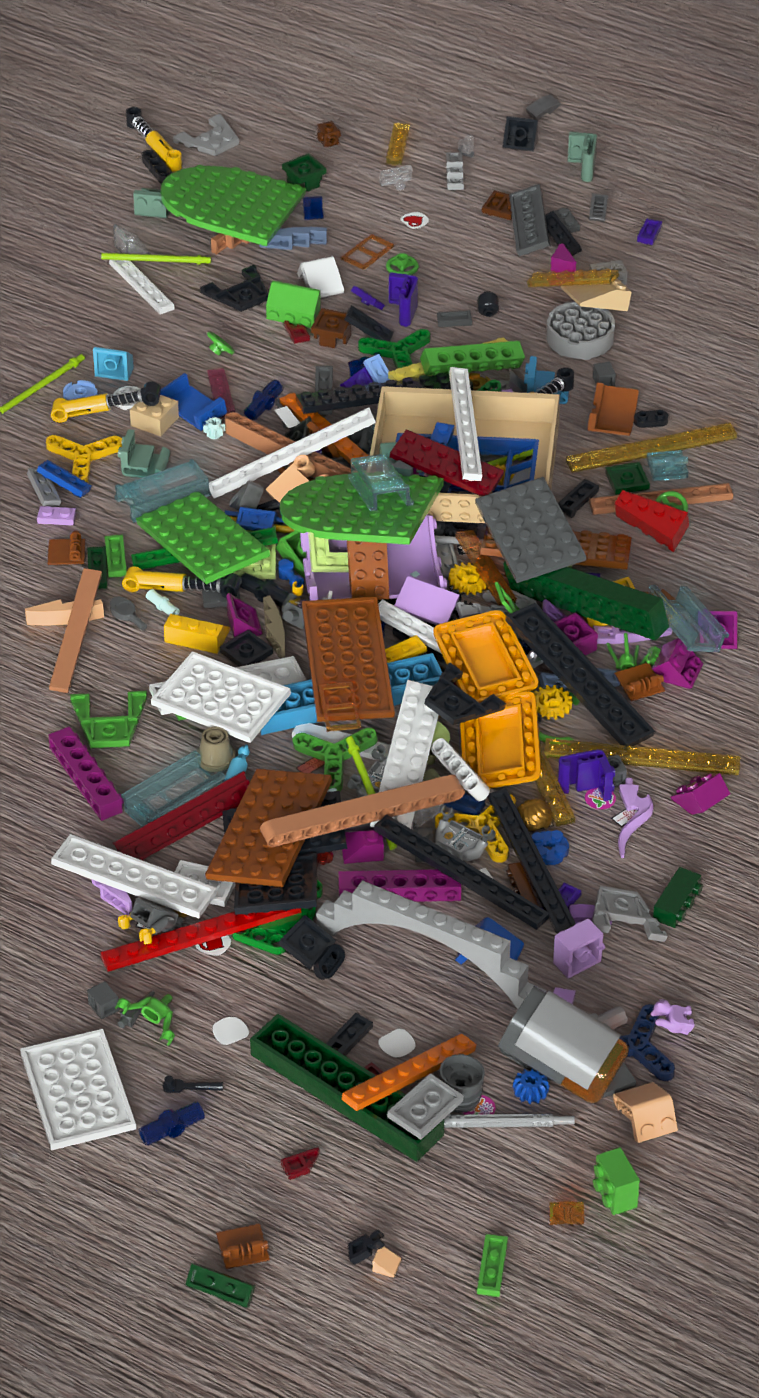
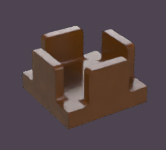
[311,308,351,348]

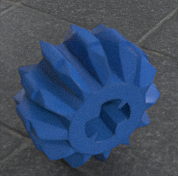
[513,1068,550,1105]

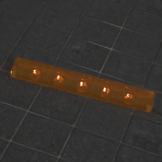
[455,530,517,605]

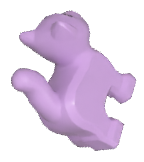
[651,999,694,1035]

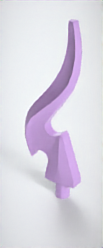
[618,778,653,858]

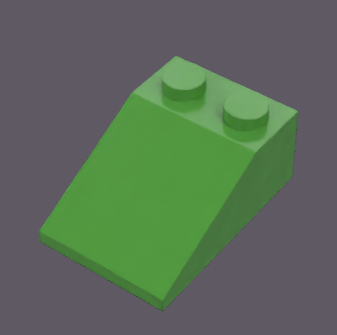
[276,531,306,578]

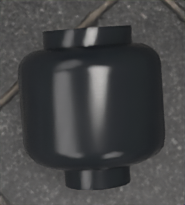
[477,291,499,317]

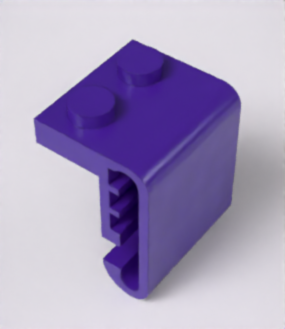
[389,272,418,327]
[557,749,615,801]

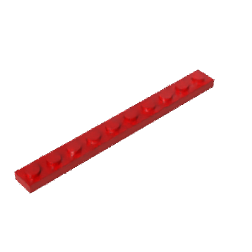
[100,908,301,972]

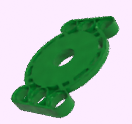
[232,880,323,955]

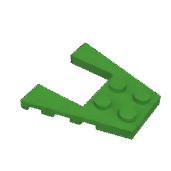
[70,691,147,748]

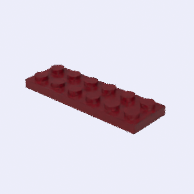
[389,429,504,496]

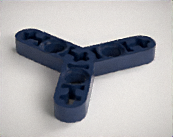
[616,1004,675,1081]

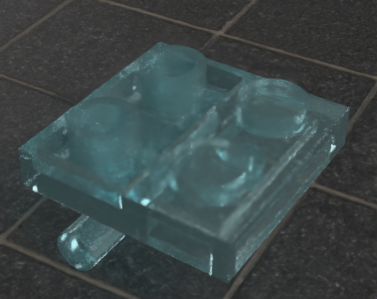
[646,450,688,481]

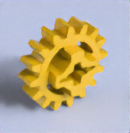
[448,562,489,595]
[533,685,572,720]

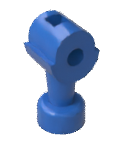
[278,559,305,588]

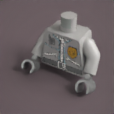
[347,744,387,798]
[435,805,496,862]

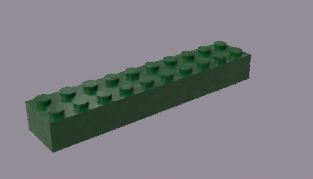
[503,562,669,641]
[250,1014,444,1162]

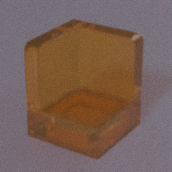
[550,1201,584,1225]

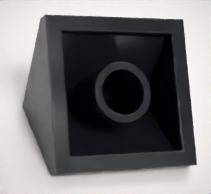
[502,116,538,152]

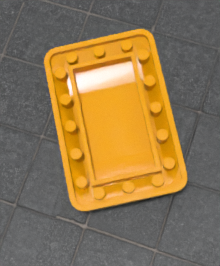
[433,610,539,703]
[460,691,541,789]

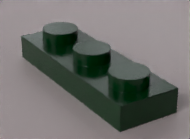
[87,546,107,589]
[185,1263,256,1308]

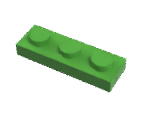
[105,535,127,578]
[477,1234,508,1297]

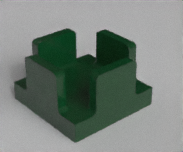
[282,153,327,192]

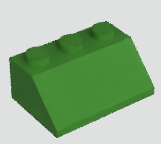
[266,280,321,328]

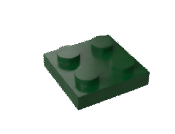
[605,462,650,495]

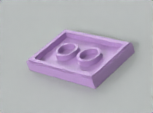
[394,576,459,625]

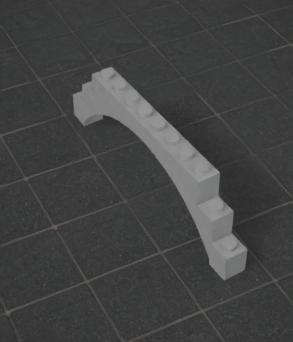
[316,880,546,1010]

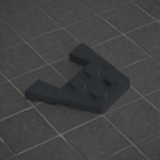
[200,265,269,312]
[424,663,506,725]

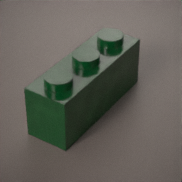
[653,867,703,928]

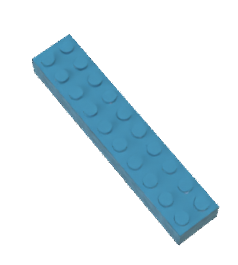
[260,653,442,735]

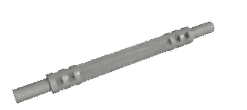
[444,1114,575,1128]

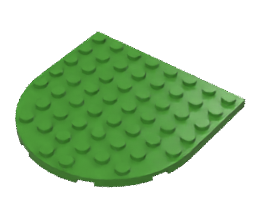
[160,165,306,246]
[280,471,444,545]

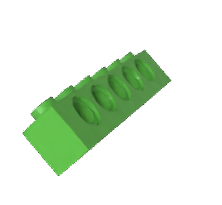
[420,341,525,376]

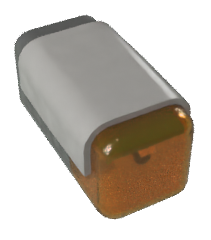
[498,986,629,1103]

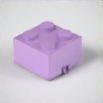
[553,918,605,979]

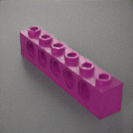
[48,726,124,821]
[339,869,461,902]

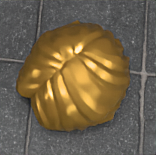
[517,798,552,832]

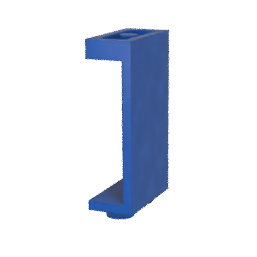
[160,373,227,431]

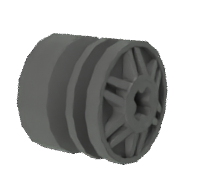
[438,1054,485,1113]

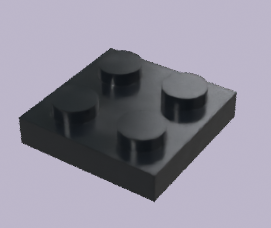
[220,630,273,667]
[278,915,336,970]

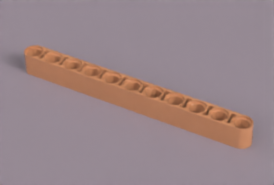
[225,412,356,478]
[260,775,465,847]

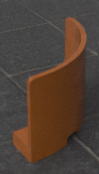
[587,383,639,436]

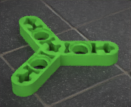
[293,728,378,791]

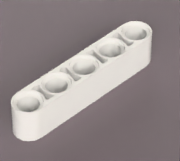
[431,738,490,801]

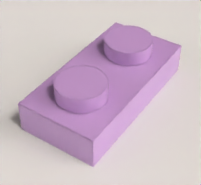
[37,506,76,525]

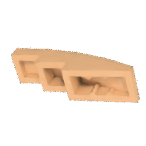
[25,599,104,625]

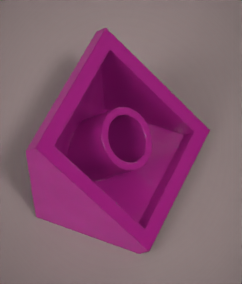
[550,244,576,286]
[226,593,263,638]

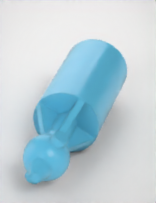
[223,744,250,781]

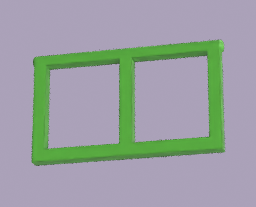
[495,582,520,614]

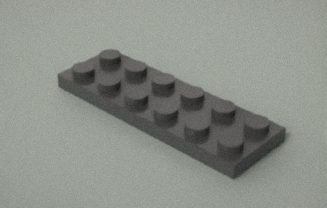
[509,184,550,256]

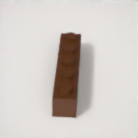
[506,862,539,906]

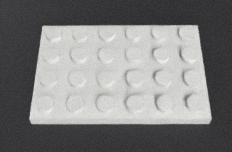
[151,651,291,743]
[20,1029,136,1150]

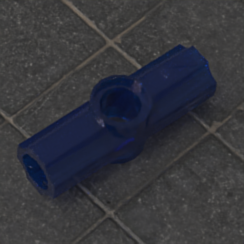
[244,380,283,421]
[138,1102,205,1146]

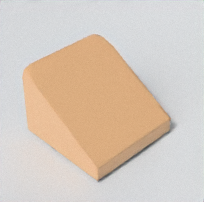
[373,1247,401,1278]

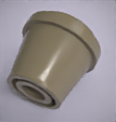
[196,727,235,772]

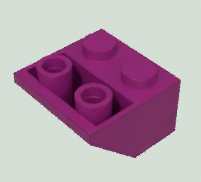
[652,637,704,689]
[670,773,730,815]

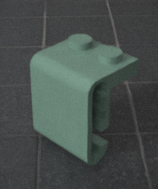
[568,132,597,182]
[133,188,170,218]
[118,429,170,480]

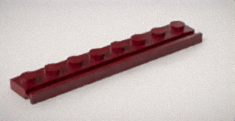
[112,771,250,860]

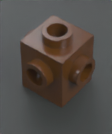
[317,121,341,147]

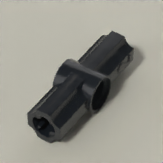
[240,573,289,607]

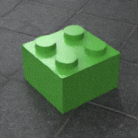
[593,1147,640,1215]

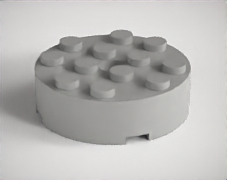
[546,301,615,360]

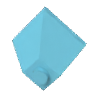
[93,347,134,381]

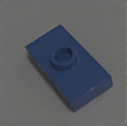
[441,793,485,815]

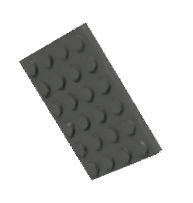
[475,477,586,583]

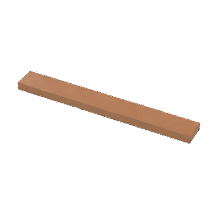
[589,483,733,515]
[49,568,102,693]

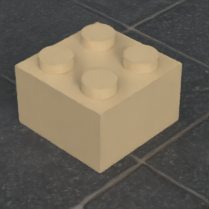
[130,395,179,437]

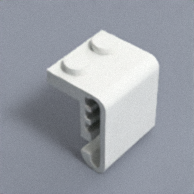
[297,256,344,298]

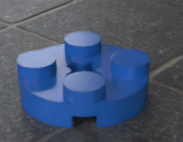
[532,830,569,865]

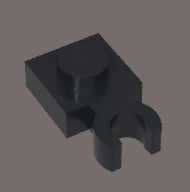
[348,1230,385,1265]

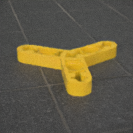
[46,435,122,483]
[435,794,516,863]

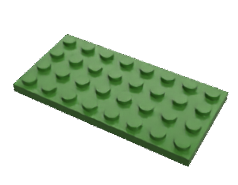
[136,491,270,584]

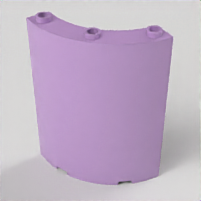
[300,514,447,601]

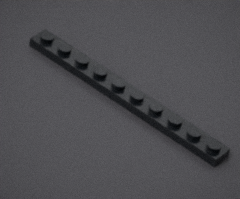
[488,788,576,934]
[374,814,549,930]

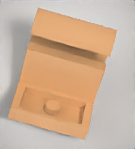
[613,1082,678,1143]

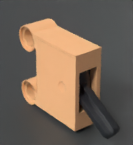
[256,455,329,511]

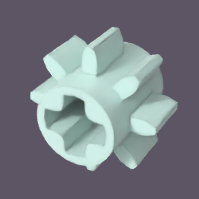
[203,417,225,439]

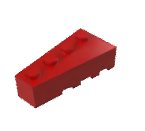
[615,490,689,552]

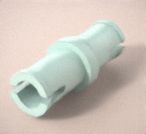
[146,589,180,615]

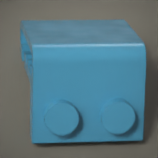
[524,356,569,404]

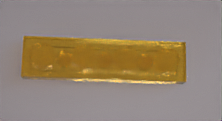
[386,123,410,165]

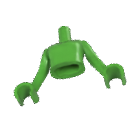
[115,994,175,1046]

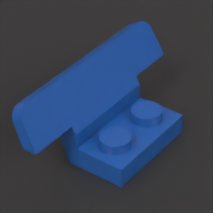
[224,507,284,531]

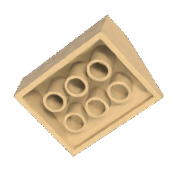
[560,270,631,311]

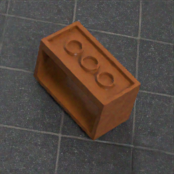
[347,541,390,600]

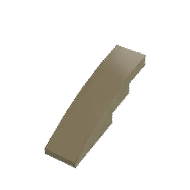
[263,596,285,659]

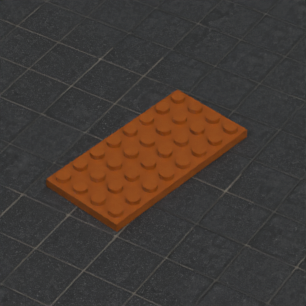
[480,526,632,570]
[302,597,395,722]
[205,769,332,887]

